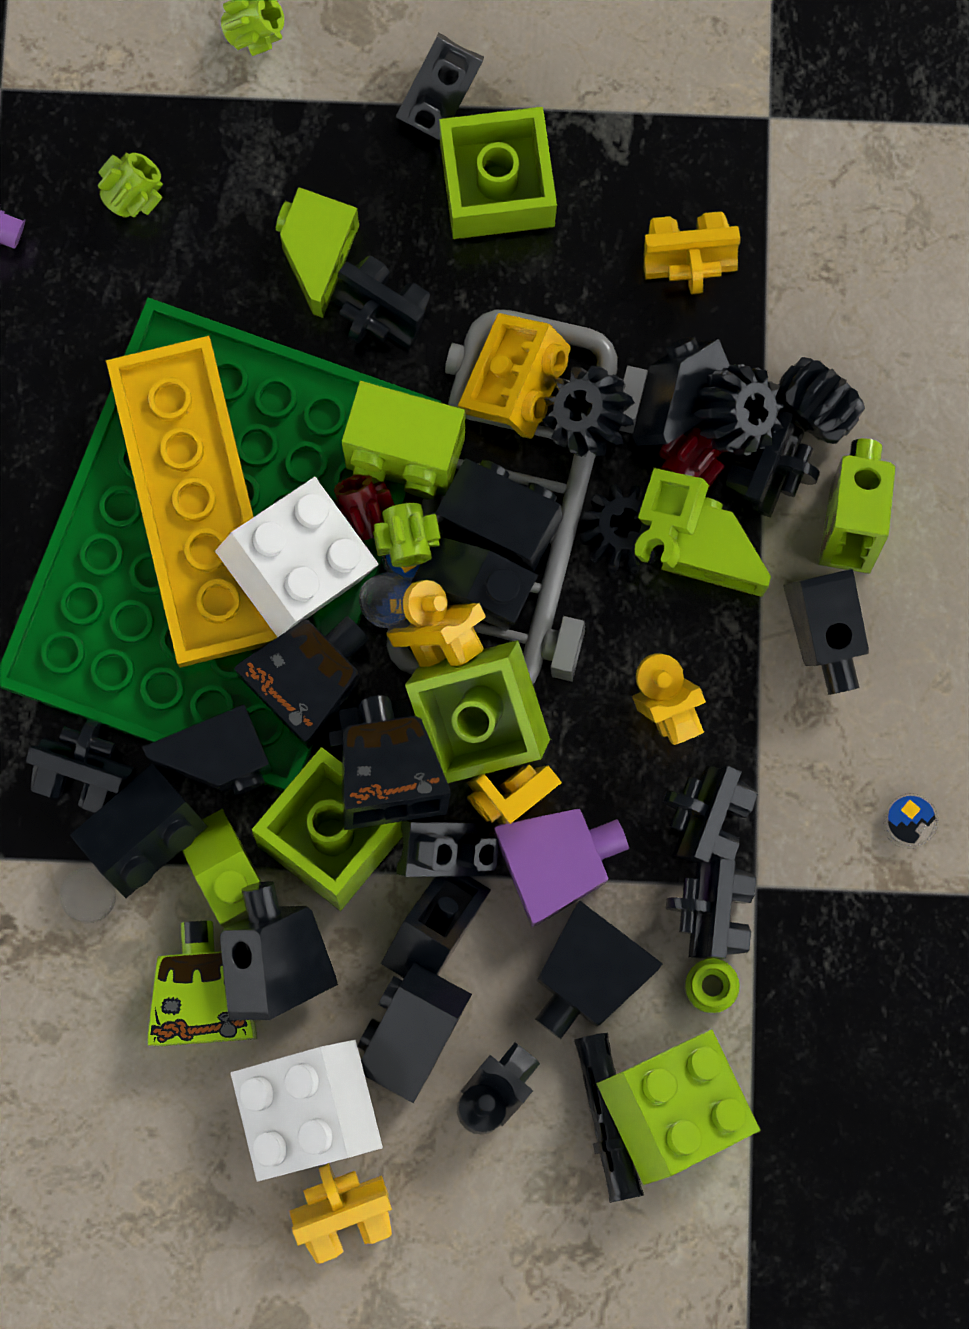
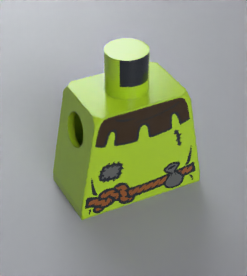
[818,438,895,574]
[148,921,257,1047]

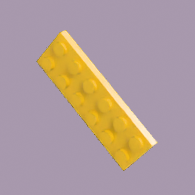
[106,336,277,668]

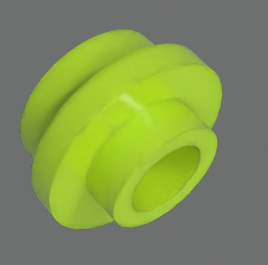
[685,959,740,1013]

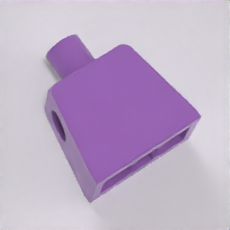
[494,809,629,927]

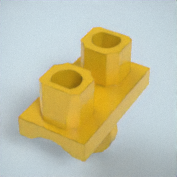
[644,212,740,294]
[386,580,486,667]
[632,653,706,745]
[289,1163,392,1264]

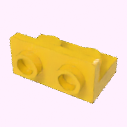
[458,313,570,439]
[467,764,562,824]

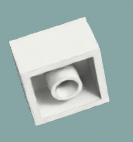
[215,477,379,637]
[230,1040,383,1182]

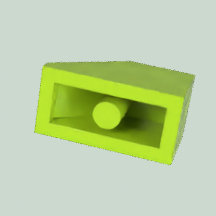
[276,187,359,318]
[661,497,771,597]
[182,809,262,928]

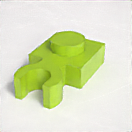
[635,468,709,568]

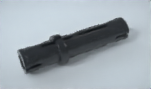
[574,1032,644,1203]

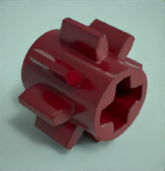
[658,427,725,488]
[333,475,395,541]

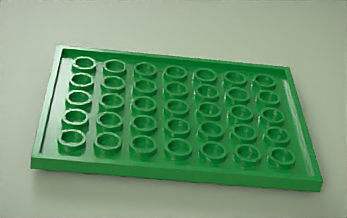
[0,298,441,791]

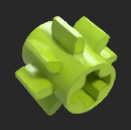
[221,0,284,56]
[98,153,163,217]
[373,503,441,567]

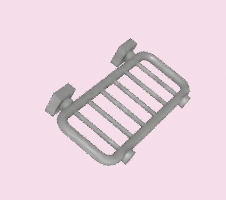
[379,310,648,684]

